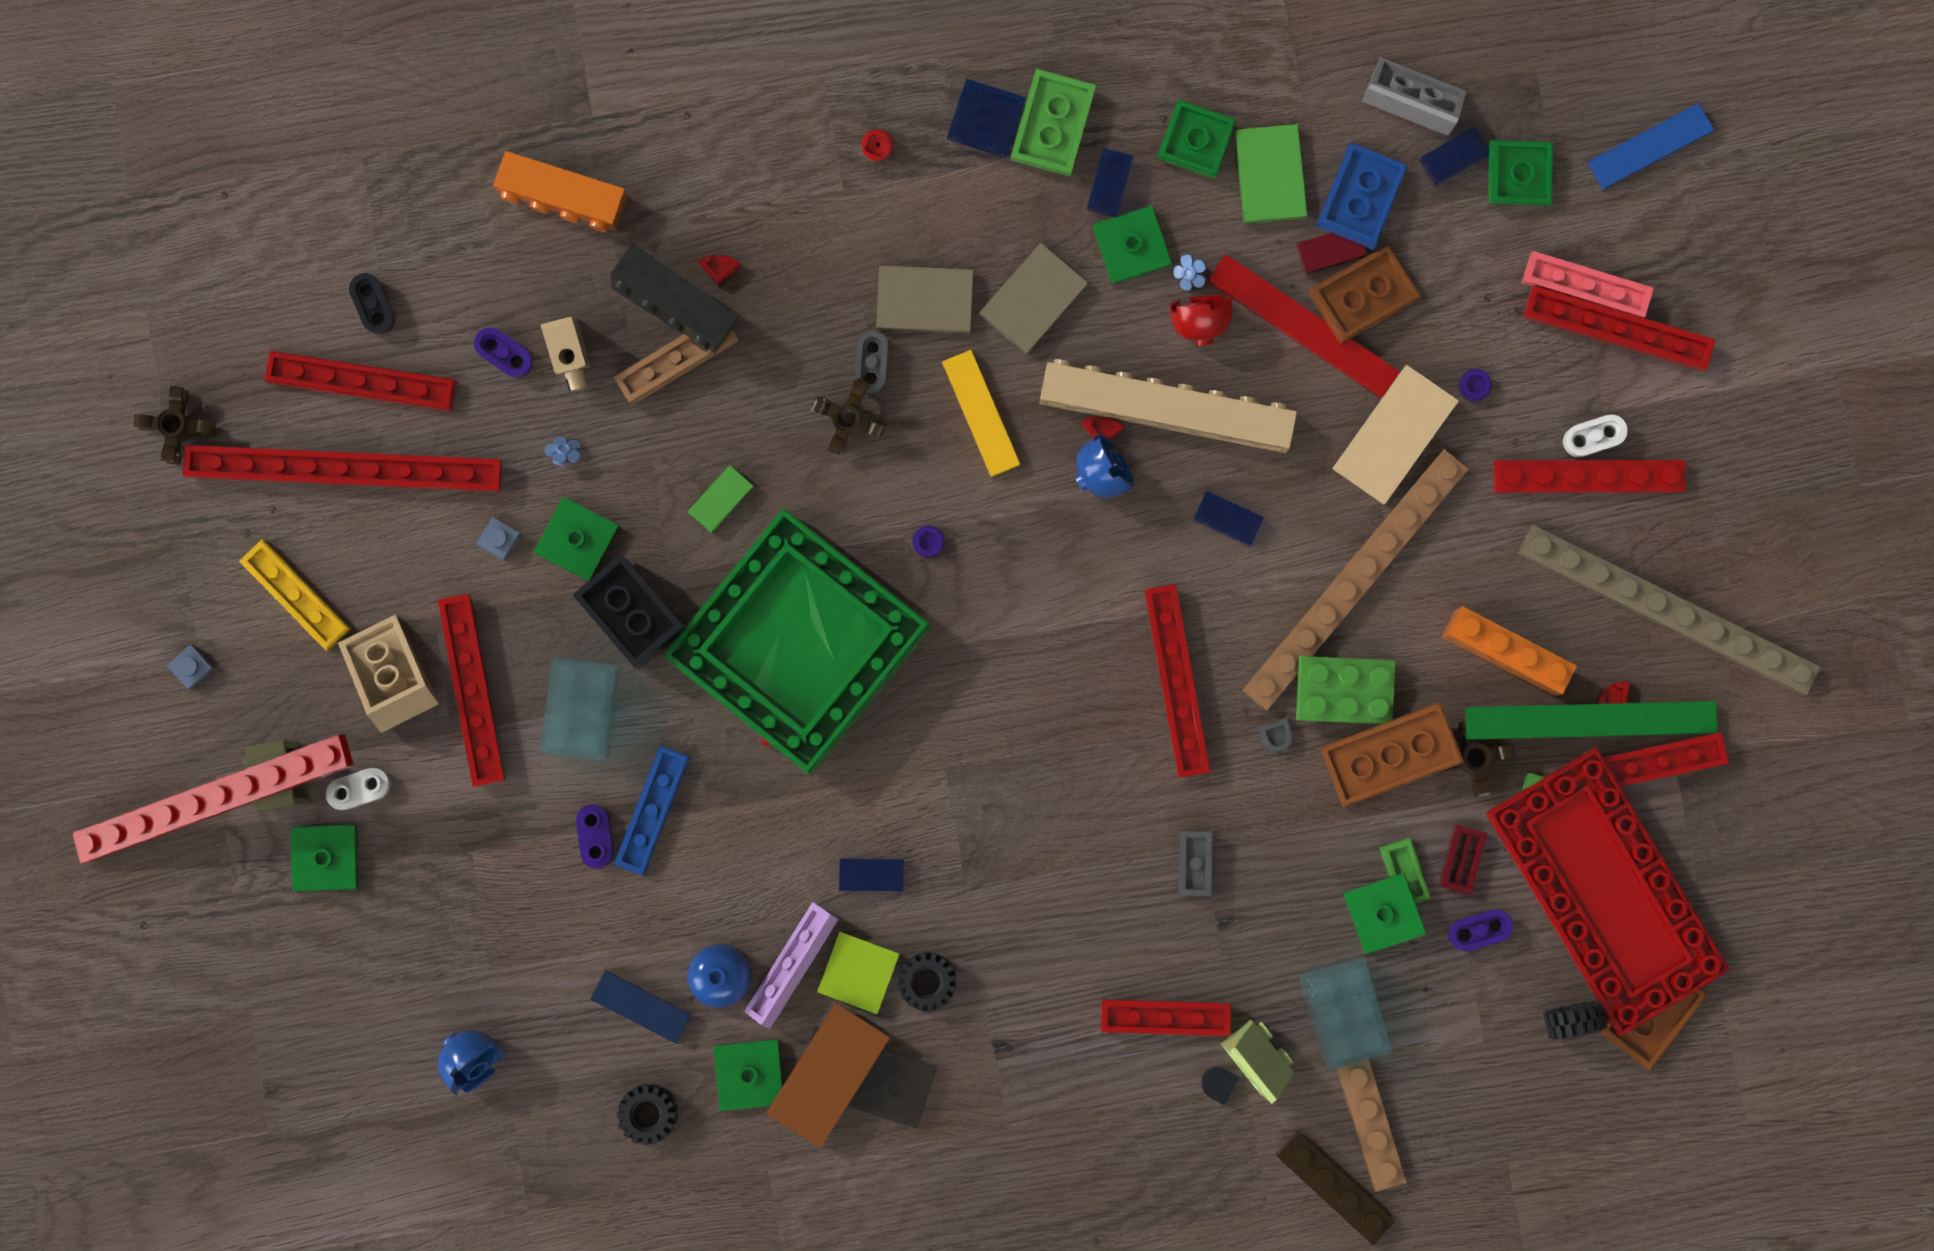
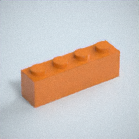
[493,151,629,233]
[1441,606,1577,697]

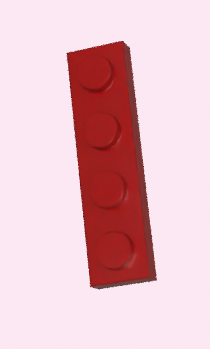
[1603,732,1729,787]
[1100,999,1231,1036]

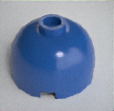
[1075,433,1134,498]
[687,943,752,1008]
[437,1030,504,1095]

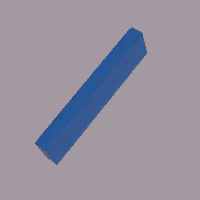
[1587,103,1714,190]
[613,745,691,876]

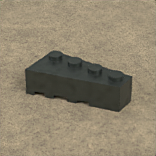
[610,243,738,353]

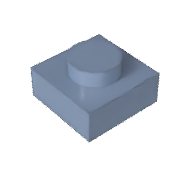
[476,517,521,561]
[167,644,215,690]

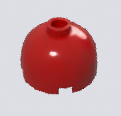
[1169,295,1233,346]

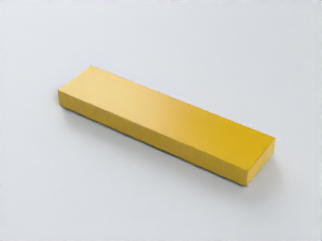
[942,350,1020,478]
[239,539,351,651]

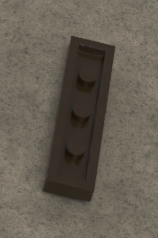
[1276,1131,1395,1246]

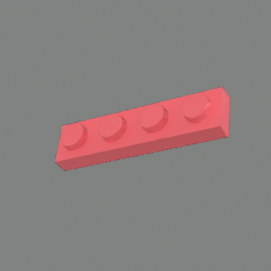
[1521,251,1654,318]

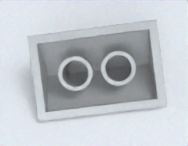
[1361,57,1467,136]

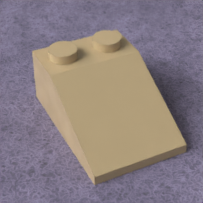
[338,614,439,733]

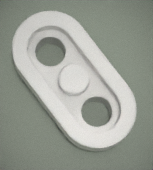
[1563,415,1627,458]
[326,768,391,810]

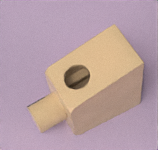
[541,316,590,392]

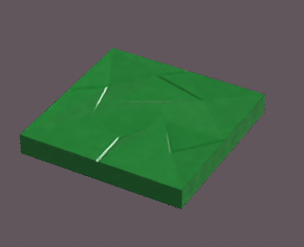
[662,508,932,777]

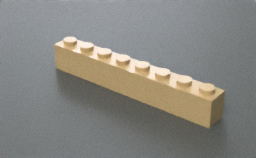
[1039,359,1297,453]

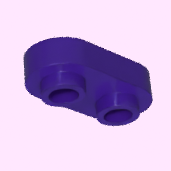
[474,327,533,378]
[576,804,614,868]
[1448,909,1513,951]

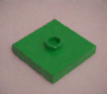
[1157,99,1237,180]
[1488,140,1553,207]
[1092,206,1172,285]
[533,497,620,581]
[291,825,359,892]
[1343,872,1427,954]
[713,1039,783,1111]

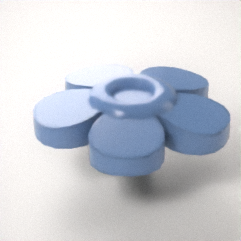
[1173,254,1207,291]
[545,437,581,465]

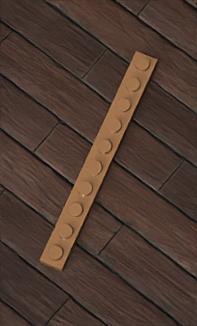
[1241,449,1468,711]

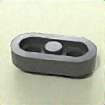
[854,331,888,395]

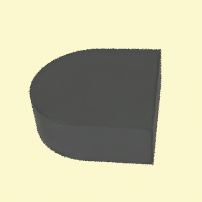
[1256,717,1293,753]

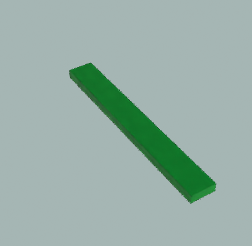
[1465,701,1718,740]

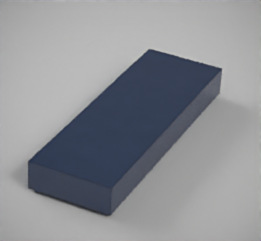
[590,970,691,1044]

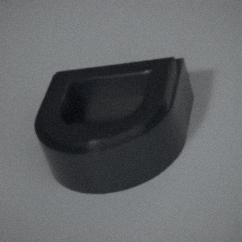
[1201,1066,1240,1105]

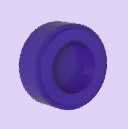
[1458,369,1492,402]
[912,526,944,558]

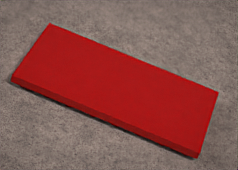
[1485,747,1730,1037]

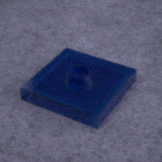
[947,79,1026,158]

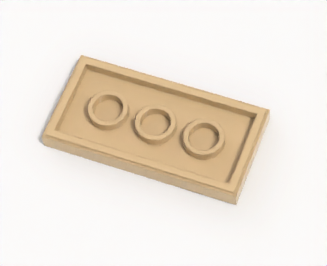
[1332,364,1459,505]

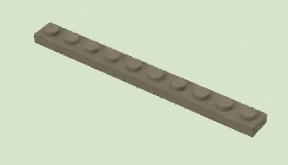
[1517,525,1820,696]

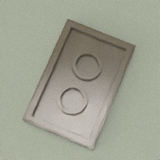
[979,243,1088,355]
[876,266,973,334]

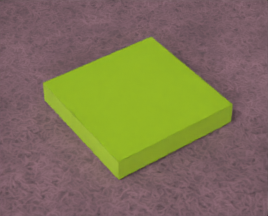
[817,931,900,1014]

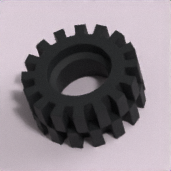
[898,952,956,1012]
[1543,1001,1607,1039]
[617,1084,678,1145]

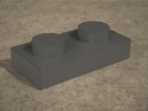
[1178,831,1212,896]

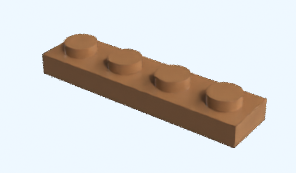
[614,330,739,406]
[1336,1056,1407,1192]

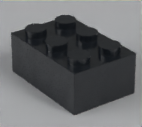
[573,553,686,670]

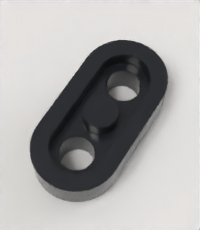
[349,273,395,335]

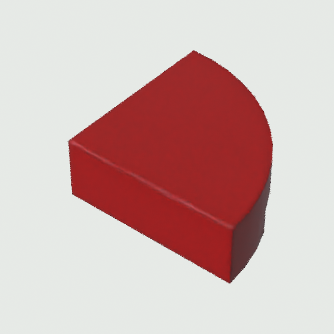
[697,255,742,287]
[1080,416,1125,440]
[1594,681,1630,704]

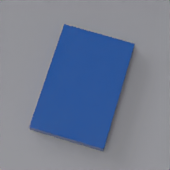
[1316,142,1408,250]

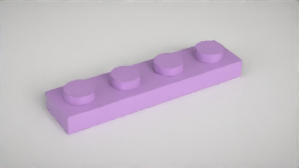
[744,902,838,1029]

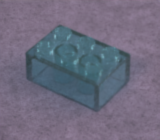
[539,657,621,762]
[1298,956,1392,1070]

